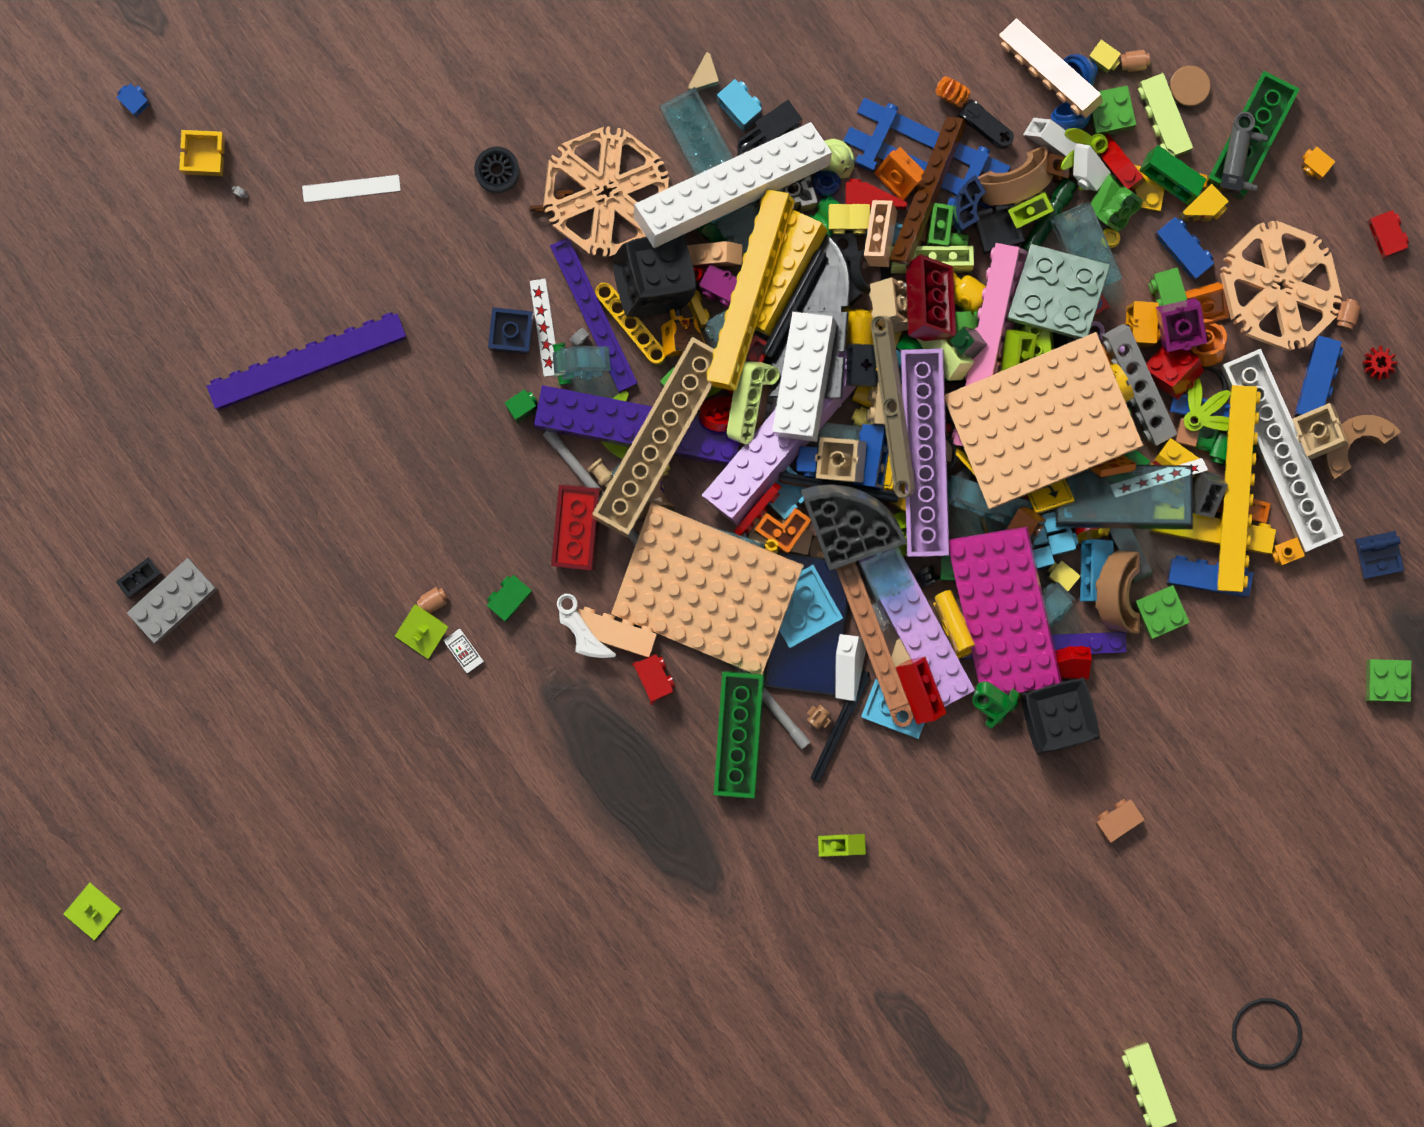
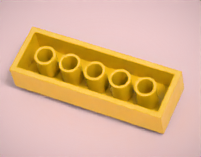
[755,210,828,337]

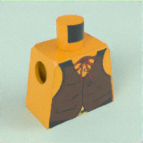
[661,308,705,357]

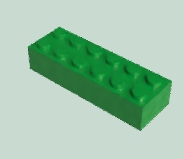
[1206,71,1300,200]
[714,671,765,798]

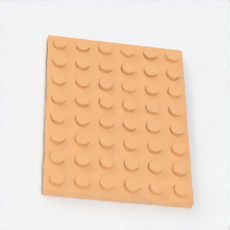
[945,332,1143,510]
[611,503,804,674]

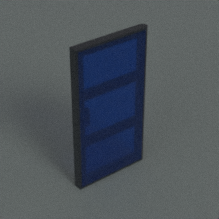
[765,553,849,696]

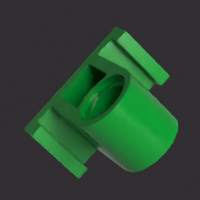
[972,681,1019,729]

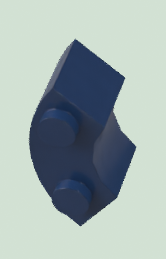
[953,175,986,234]

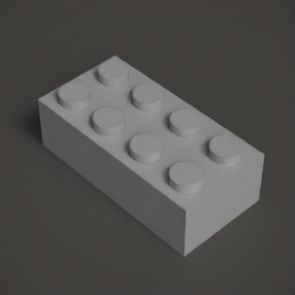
[127,558,218,644]

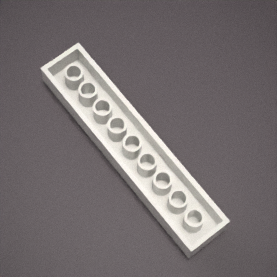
[634,122,832,248]
[1220,349,1344,553]

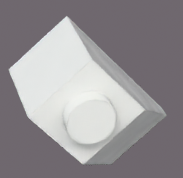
[1073,144,1110,191]

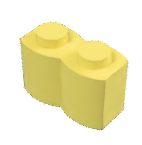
[828,204,870,234]

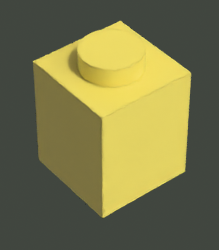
[1089,40,1121,73]
[1047,561,1080,593]

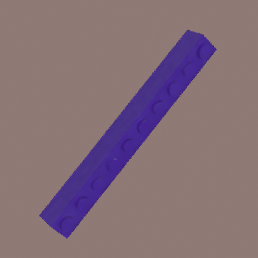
[207,312,407,411]

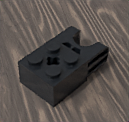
[737,100,802,156]

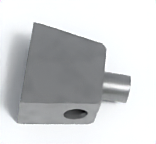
[1193,471,1228,518]

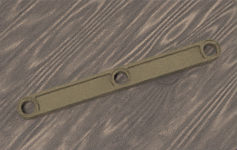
[871,316,915,498]

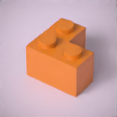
[754,508,811,555]

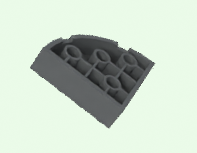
[801,485,907,571]

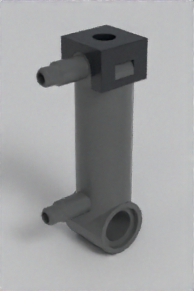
[1218,112,1268,194]

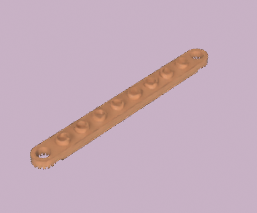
[836,562,913,727]

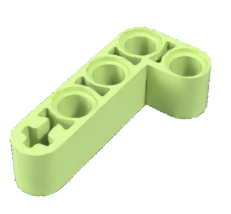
[727,362,780,444]

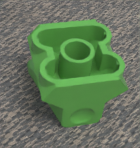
[1088,174,1144,232]

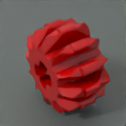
[1362,346,1398,381]

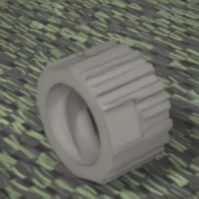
[570,328,589,347]

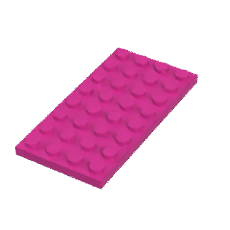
[949,527,1062,696]

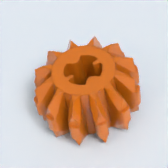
[935,77,971,108]

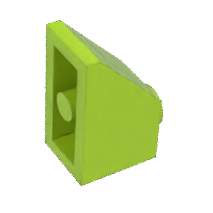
[1008,191,1054,228]
[818,834,866,856]

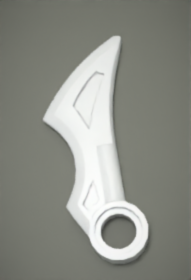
[557,594,616,658]

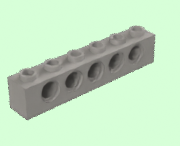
[1101,324,1177,446]

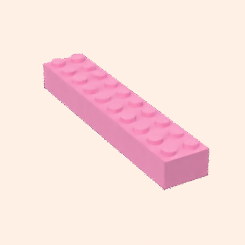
[952,243,1029,447]

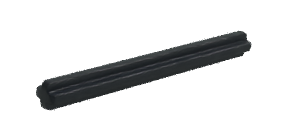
[762,249,827,358]
[778,472,899,503]
[811,669,870,783]

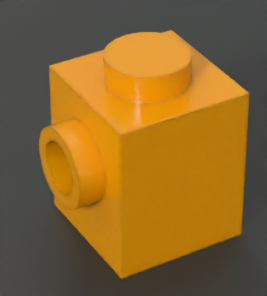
[1301,146,1335,180]
[1271,537,1305,566]

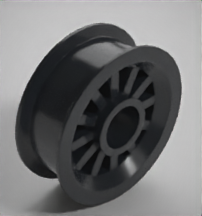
[474,146,520,193]

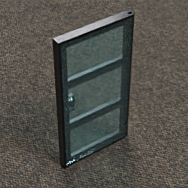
[1056,465,1193,530]

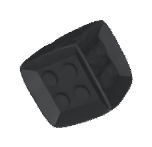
[613,235,696,317]
[1020,677,1100,755]

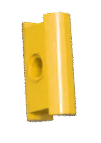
[933,590,976,659]

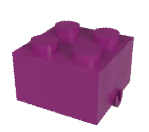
[699,264,737,310]
[1156,298,1207,352]

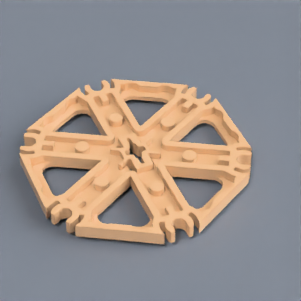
[543,127,669,257]
[1220,221,1342,351]

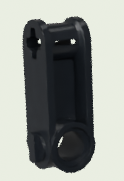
[958,99,1014,149]

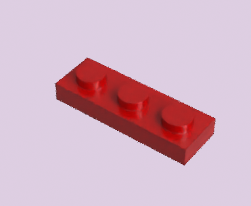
[734,482,781,536]

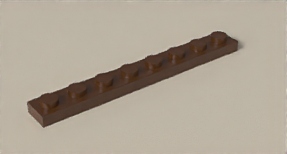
[889,116,967,265]

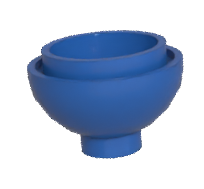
[1063,54,1098,86]
[1051,102,1091,131]

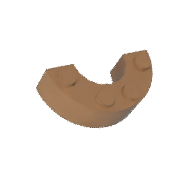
[978,145,1054,206]
[1323,415,1401,481]
[1095,550,1140,634]

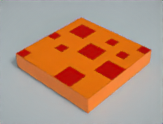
[1090,455,1136,477]

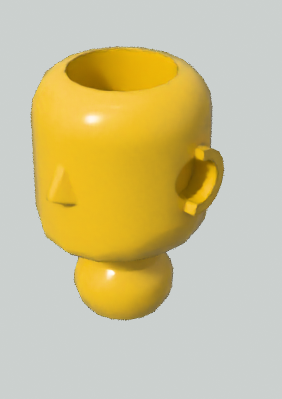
[953,271,986,314]

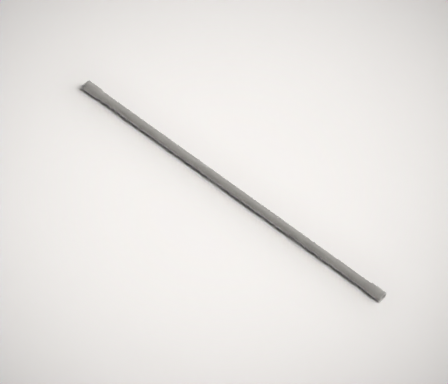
[543,431,810,750]

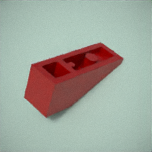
[1097,134,1146,192]
[845,179,907,210]
[1055,646,1092,679]

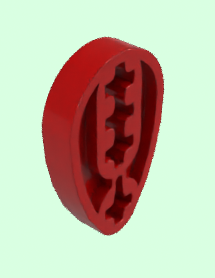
[699,396,733,432]

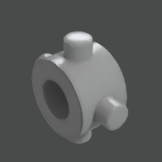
[232,186,248,199]

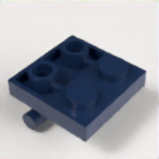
[1355,531,1404,579]

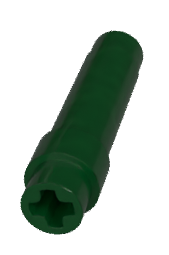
[1021,179,1077,251]

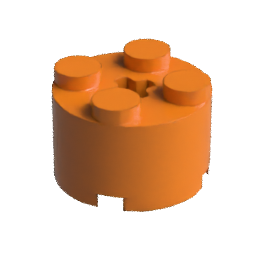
[1185,319,1227,367]

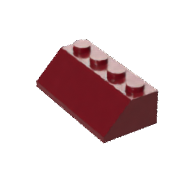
[906,254,956,341]

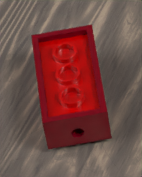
[551,484,603,570]

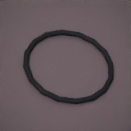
[1232,998,1302,1069]

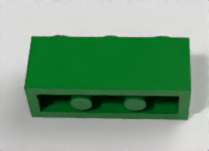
[1139,145,1206,205]

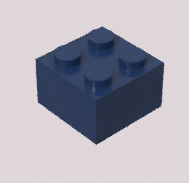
[488,307,534,355]

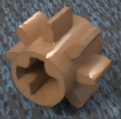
[807,705,831,730]

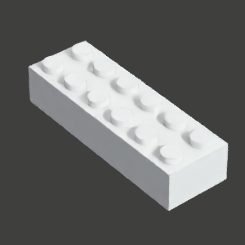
[772,312,837,442]

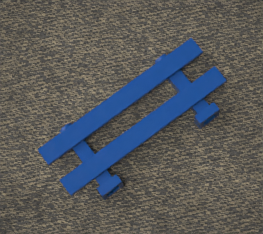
[843,98,1010,209]

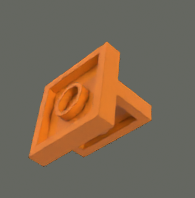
[874,147,924,201]
[1185,282,1229,322]

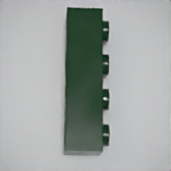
[695,222,729,243]

